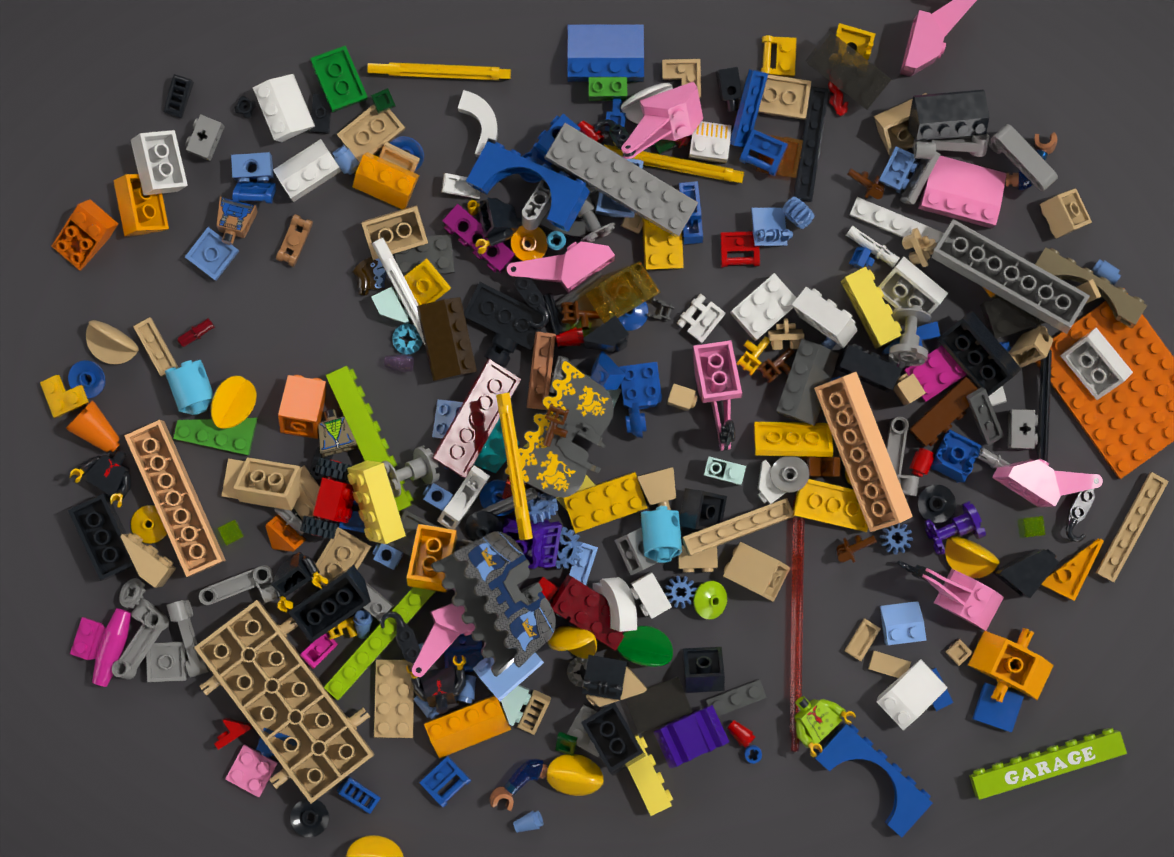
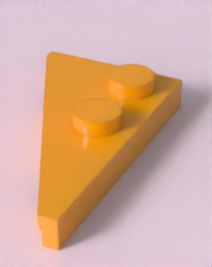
[1041,538,1104,601]

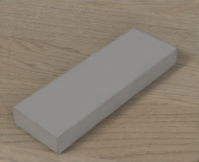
[900,152,941,205]

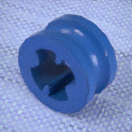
[745,745,762,764]

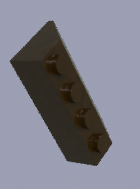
[416,297,477,381]

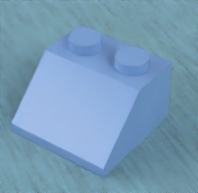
[880,601,926,645]

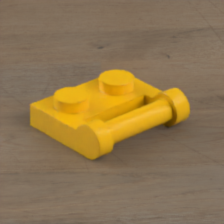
[761,35,797,77]

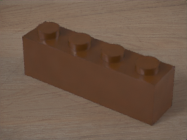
[908,377,978,447]

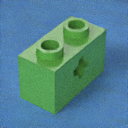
[589,77,627,101]

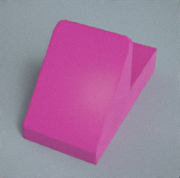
[300,633,338,669]

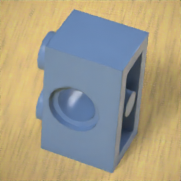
[231,152,273,183]

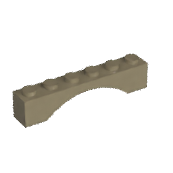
[1035,248,1147,329]

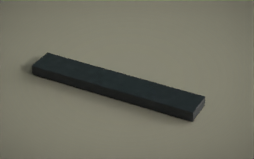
[793,86,829,202]

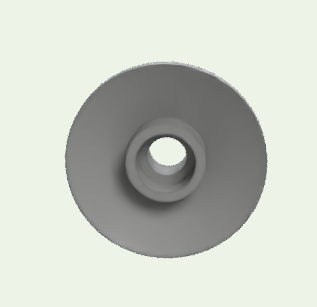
[771,456,809,493]

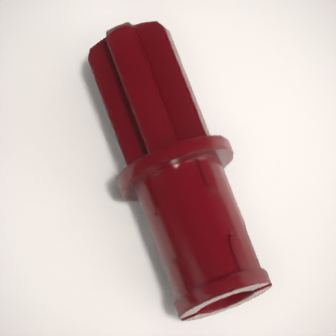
[177,318,215,347]

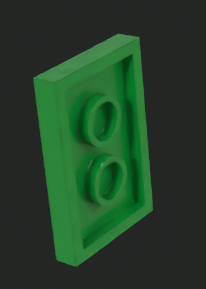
[310,45,368,112]

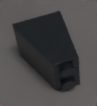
[993,549,1059,598]

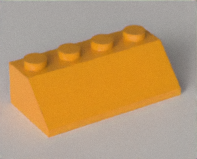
[424,695,511,758]

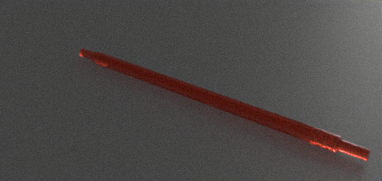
[790,491,805,752]

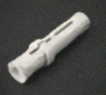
[846,226,900,268]

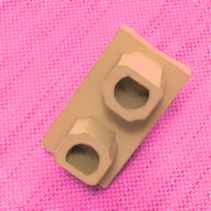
[902,228,937,267]
[768,318,804,350]

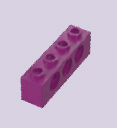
[443,204,516,273]

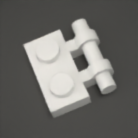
[677,294,726,343]

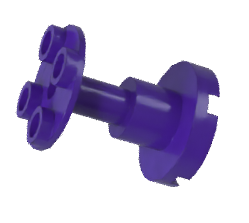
[924,501,986,555]

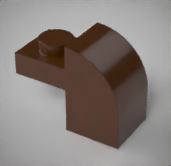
[798,456,840,477]

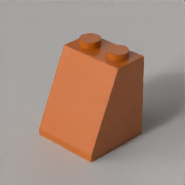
[278,375,327,439]

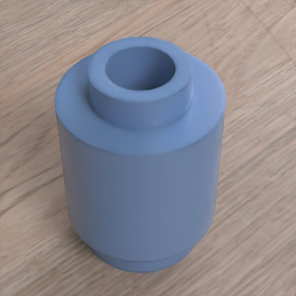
[332,145,359,175]
[1091,259,1121,285]

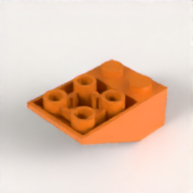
[51,199,119,271]

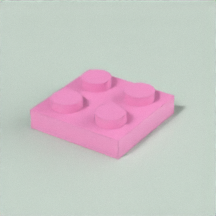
[225,744,279,797]

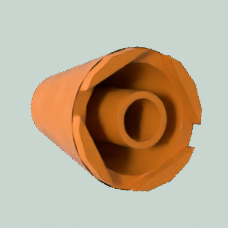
[66,400,120,453]

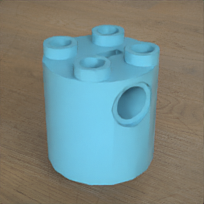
[165,360,214,415]
[641,506,682,563]

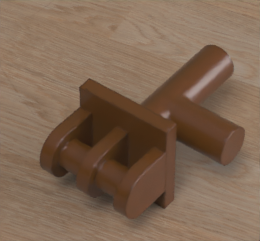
[847,168,885,199]
[561,301,601,330]
[756,348,794,384]
[543,403,569,447]
[836,535,877,563]

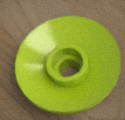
[693,581,727,619]

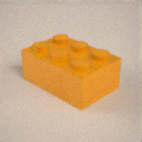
[407,524,457,592]

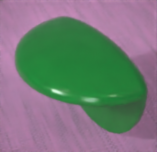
[617,626,673,667]

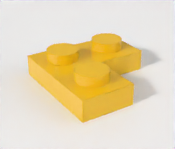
[40,375,89,418]

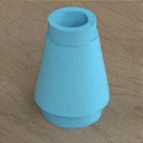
[547,231,566,250]

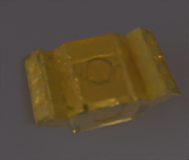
[586,261,661,323]

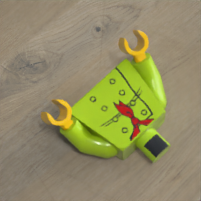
[795,696,856,757]

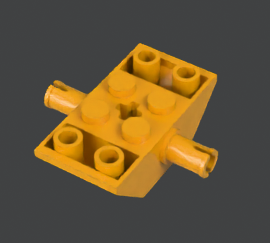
[968,628,1054,703]

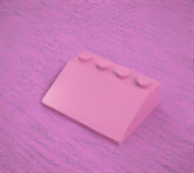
[918,156,1006,229]

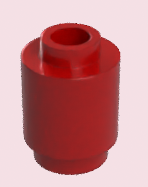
[909,448,934,477]

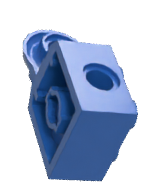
[519,114,581,183]
[619,362,662,439]

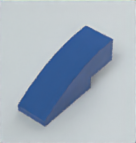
[679,181,703,244]
[881,321,940,355]

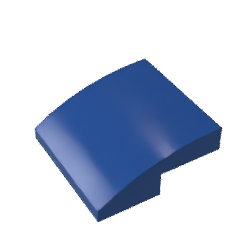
[444,634,483,672]
[972,682,1024,732]

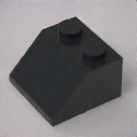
[679,488,727,530]
[683,647,725,693]

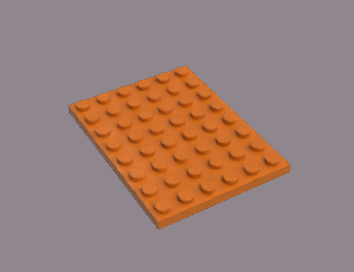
[1035,288,1174,479]

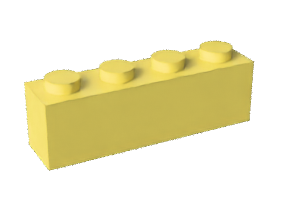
[628,734,673,816]

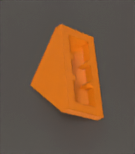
[265,514,306,552]

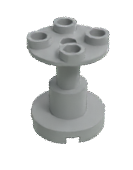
[578,185,615,243]
[889,305,931,366]
[381,445,440,498]

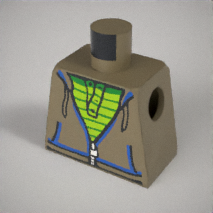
[318,409,358,458]

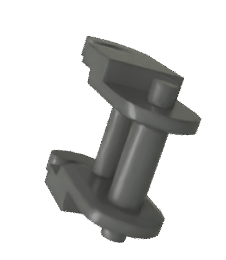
[647,298,675,322]

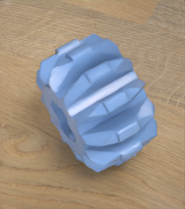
[782,197,815,229]
[880,523,913,554]
[665,576,697,608]

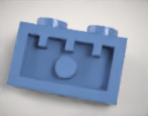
[879,146,918,193]

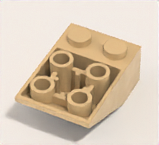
[121,533,176,588]

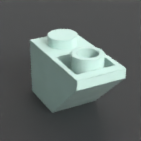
[372,287,410,324]
[704,457,746,485]
[501,685,531,726]

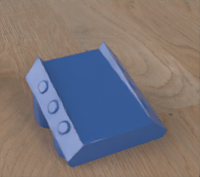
[931,429,982,482]

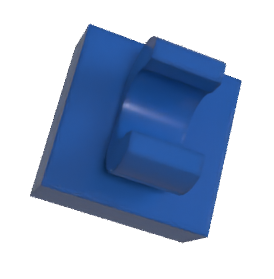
[849,247,875,268]

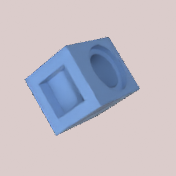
[423,483,454,511]
[372,543,404,570]

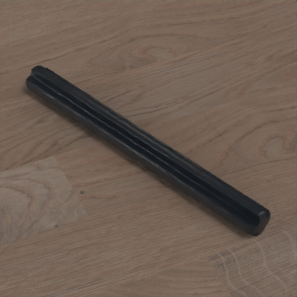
[1037,350,1052,462]

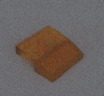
[756,134,803,178]

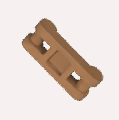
[276,214,313,267]

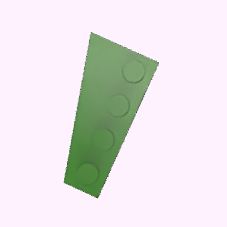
[173,418,258,455]

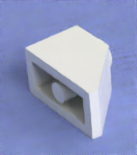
[757,460,786,504]

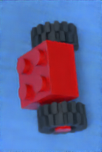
[300,457,355,539]

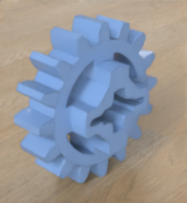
[527,492,558,524]
[556,527,583,569]

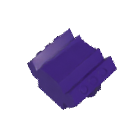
[503,515,562,569]
[654,705,729,769]

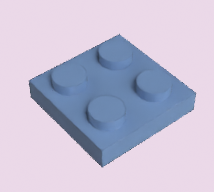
[185,227,239,281]

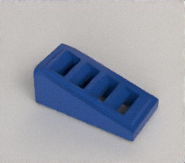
[337,775,381,814]

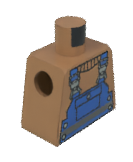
[217,196,258,245]

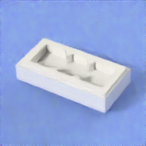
[441,173,480,199]

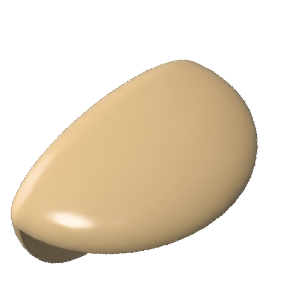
[86,320,139,364]

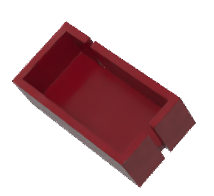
[550,575,628,651]

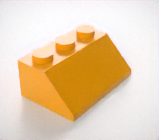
[352,152,420,209]
[113,174,169,236]

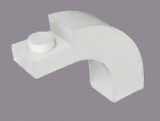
[458,90,498,158]
[437,465,490,530]
[593,577,637,632]

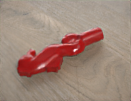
[827,68,849,117]

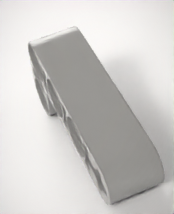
[988,124,1058,191]
[522,164,577,230]

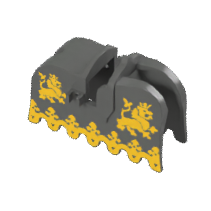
[505,360,614,498]

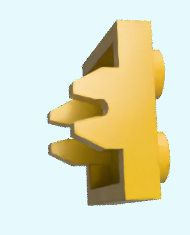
[828,23,876,71]

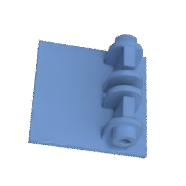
[751,208,793,246]
[432,399,463,438]

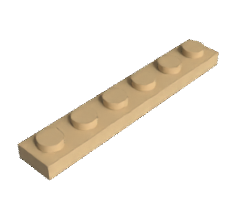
[1096,472,1169,582]
[682,498,795,556]

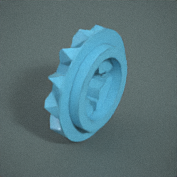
[392,324,423,354]

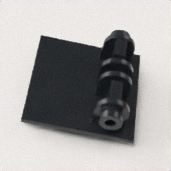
[582,655,627,700]

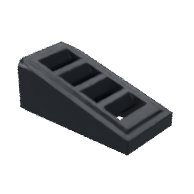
[163,74,194,118]

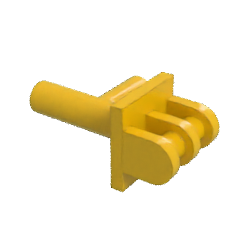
[736,336,770,376]
[328,616,357,640]

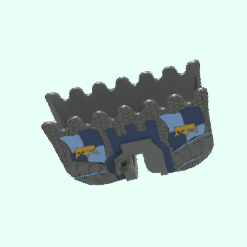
[431,532,556,677]

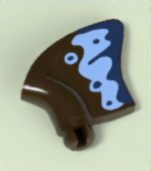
[352,255,395,296]

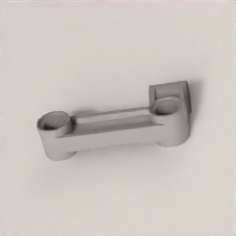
[913,133,990,160]
[886,417,919,496]
[199,565,278,605]
[112,598,169,679]
[166,600,210,678]

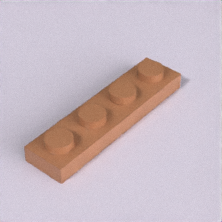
[527,331,556,410]

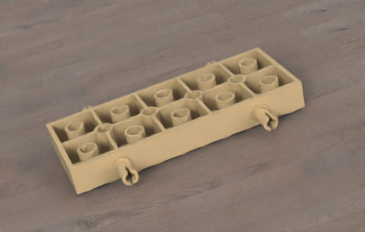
[194,600,375,803]

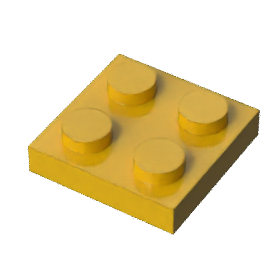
[404,258,451,305]

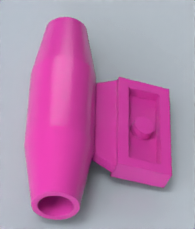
[70,608,131,687]

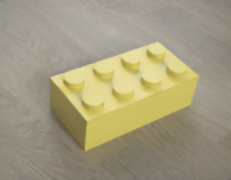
[841,267,902,349]
[347,460,406,544]

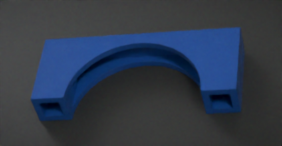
[466,141,590,232]
[814,723,933,838]

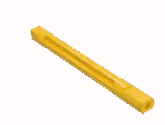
[368,62,511,80]
[604,144,744,183]
[496,393,533,540]

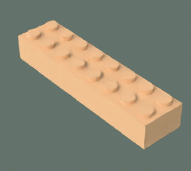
[814,372,913,532]
[124,420,226,577]

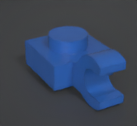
[605,98,626,132]

